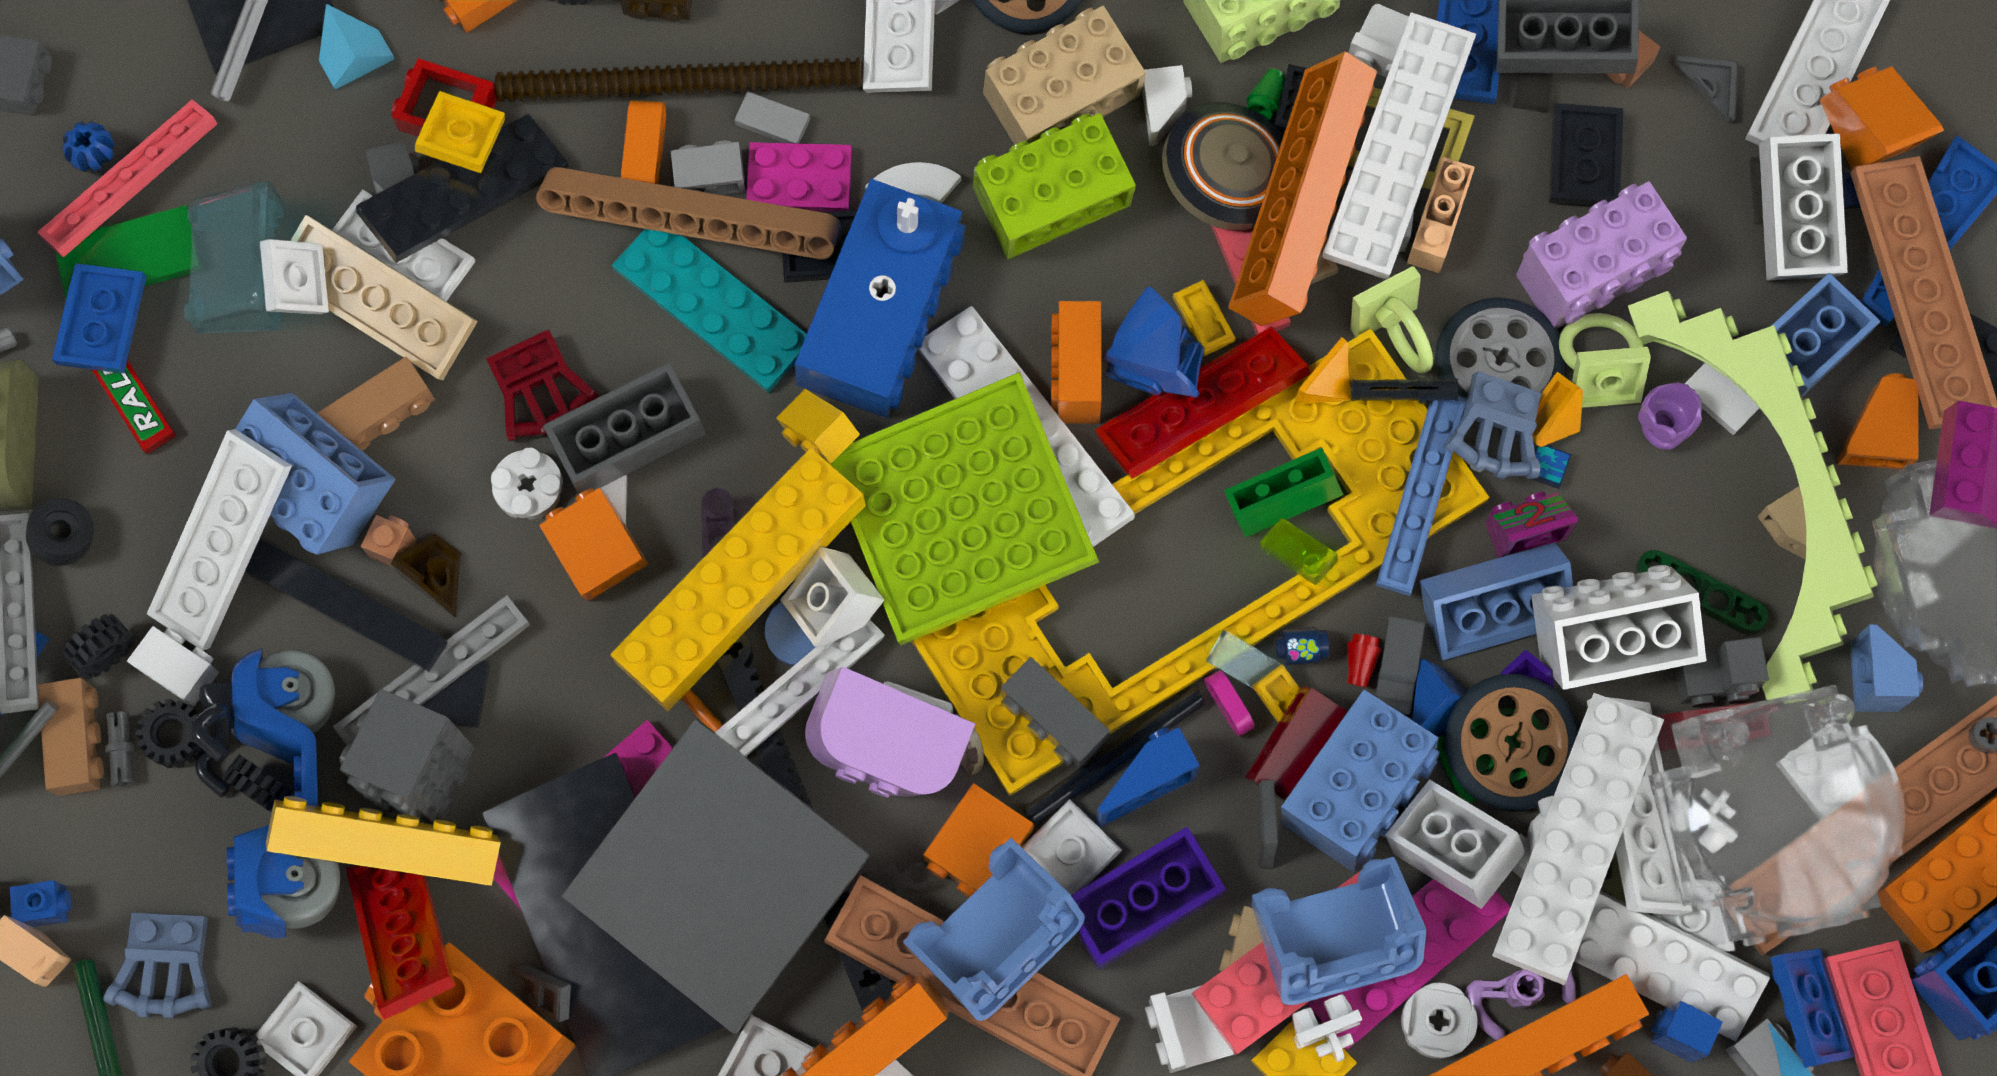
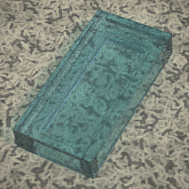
[1206,630,1285,688]

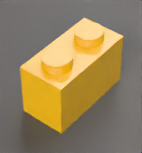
[776,389,860,464]

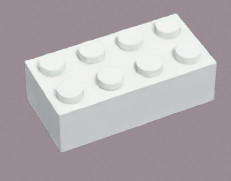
[1759,133,1848,281]

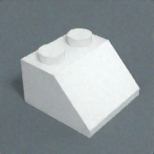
[780,547,884,648]

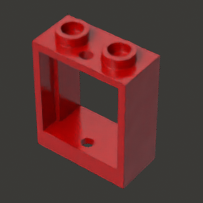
[391,58,498,137]

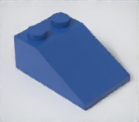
[1096,727,1200,828]

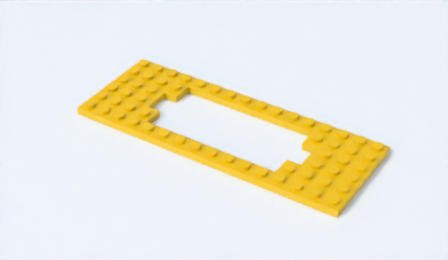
[911,329,1490,796]

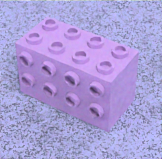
[1516,181,1687,329]

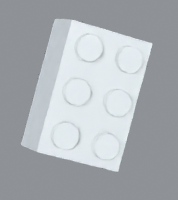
[1385,779,1525,909]

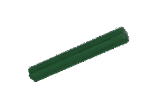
[73,959,122,1076]

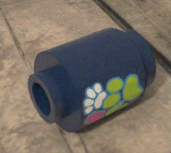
[1275,627,1329,665]

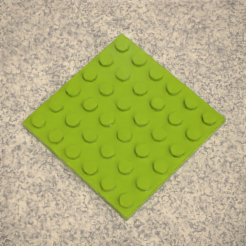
[829,372,1099,646]

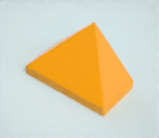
[1296,337,1350,404]
[1532,372,1583,447]

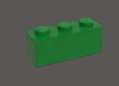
[1224,447,1343,537]

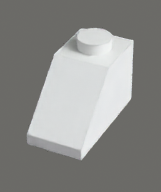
[1142,65,1192,146]

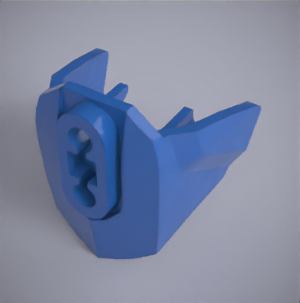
[1102,287,1204,398]

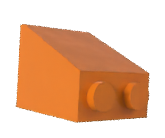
[1819,66,1944,170]

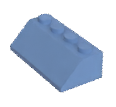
[1419,542,1573,661]

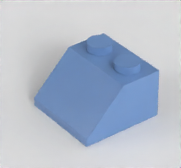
[1850,625,1923,712]

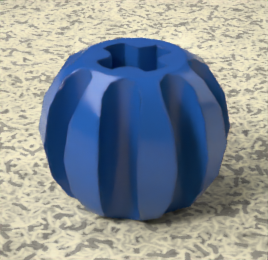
[62,121,115,172]

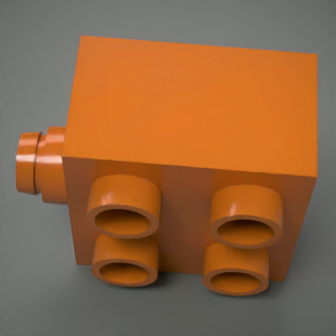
[348,942,576,1076]

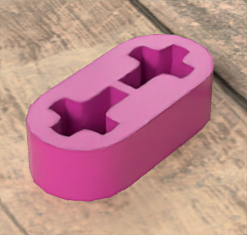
[1204,670,1255,737]

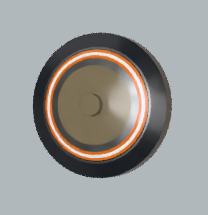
[1162,102,1284,230]

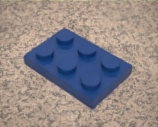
[52,263,147,374]
[1770,948,1855,1068]

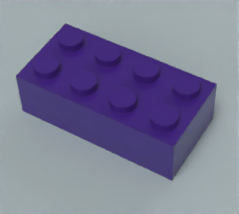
[1071,826,1226,971]

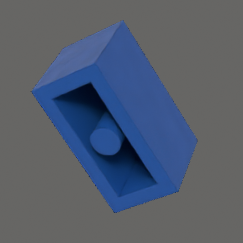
[1650,1001,1723,1063]

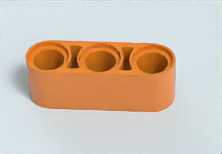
[621,100,666,184]

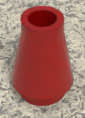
[1347,633,1383,688]

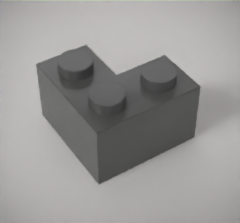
[1674,637,1769,708]

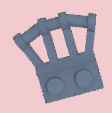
[1443,371,1541,480]
[104,913,212,1019]

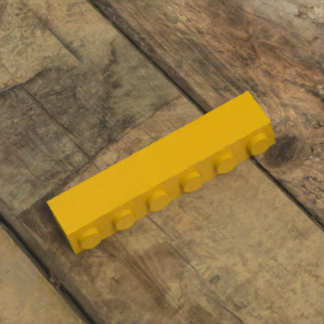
[266,796,501,886]

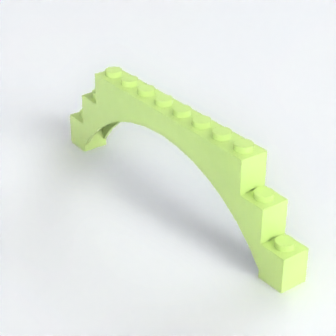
[1628,291,1878,706]

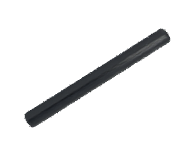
[1024,688,1205,824]

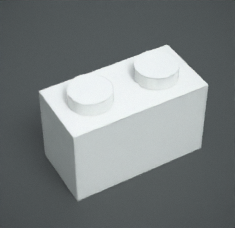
[127,626,219,707]

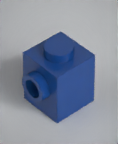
[10,880,72,927]

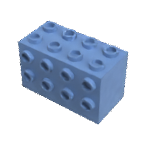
[236,393,395,555]
[1281,690,1440,873]

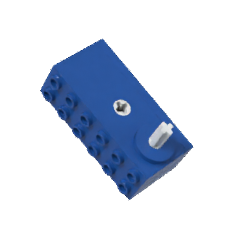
[795,178,966,419]

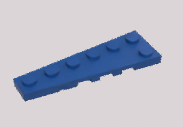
[1860,135,1997,327]

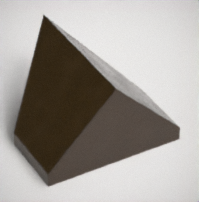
[391,534,462,618]

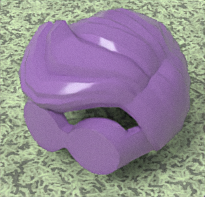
[1638,382,1702,450]

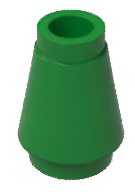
[1246,68,1286,120]

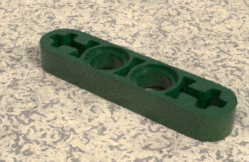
[1635,550,1768,635]

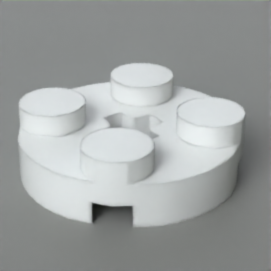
[491,448,563,520]
[1401,983,1478,1059]

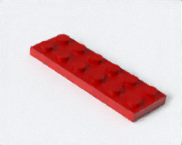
[1095,326,1310,479]
[346,865,455,1020]

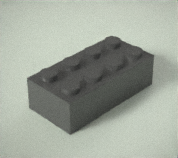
[1496,0,1639,74]
[543,362,706,495]

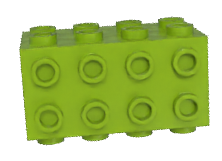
[973,113,1136,260]

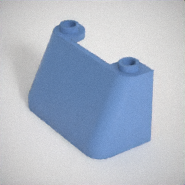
[903,838,1084,1021]
[1252,857,1427,1005]

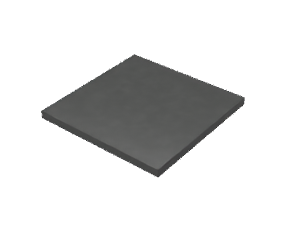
[562,719,871,1034]

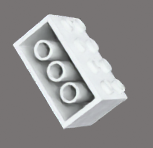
[1532,565,1706,690]

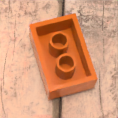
[1051,301,1101,424]

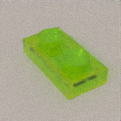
[1259,518,1338,586]

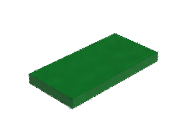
[55,205,204,300]

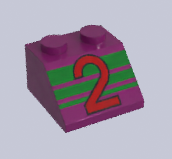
[1485,492,1578,558]

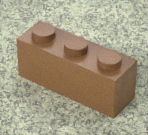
[317,356,435,451]
[38,678,104,796]

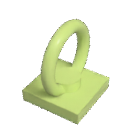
[1350,265,1433,373]
[1559,313,1651,408]

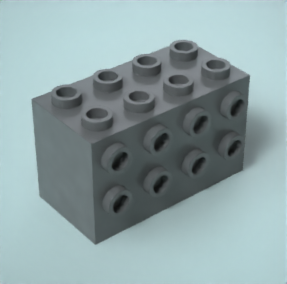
[339,688,475,824]

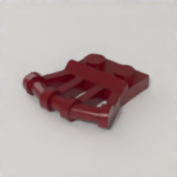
[486,329,599,441]

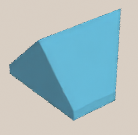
[319,4,395,90]

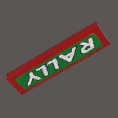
[91,359,177,455]

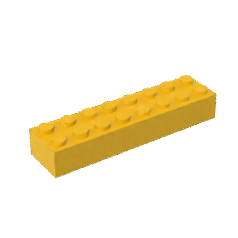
[610,448,866,712]

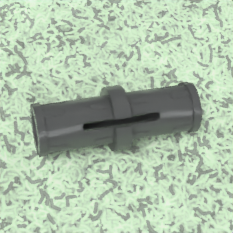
[105,711,135,787]

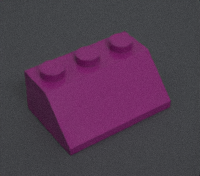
[1929,400,1997,529]

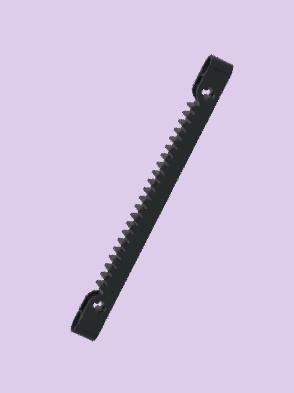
[718,632,893,1013]

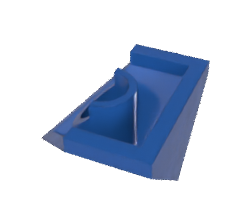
[1412,659,1467,737]

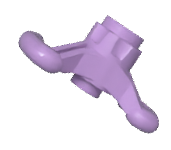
[1465,969,1576,1040]

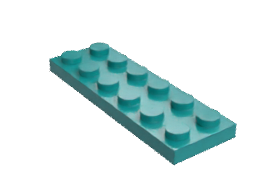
[612,229,807,394]

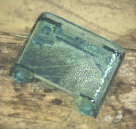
[184,181,284,334]

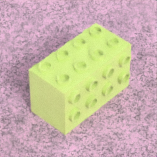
[1183,0,1340,63]

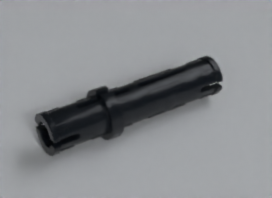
[1351,376,1458,404]

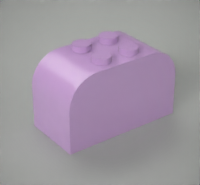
[805,666,975,798]

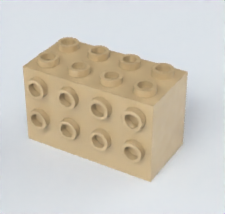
[983,5,1146,145]

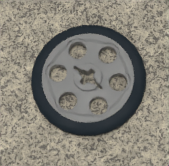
[1435,297,1567,398]

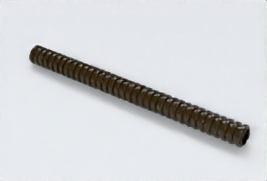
[494,57,864,102]

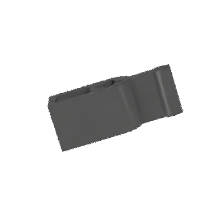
[1375,616,1425,717]

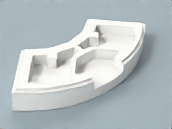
[865,162,961,204]

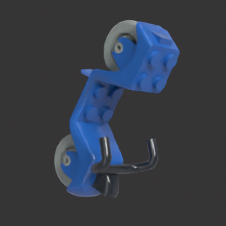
[192,648,340,939]

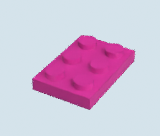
[746,142,852,212]

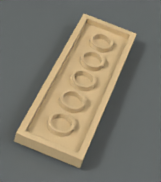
[291,215,478,380]

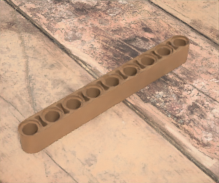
[536,167,842,259]

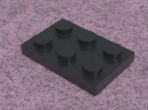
[1549,103,1623,206]

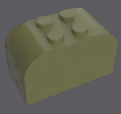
[0,359,39,511]

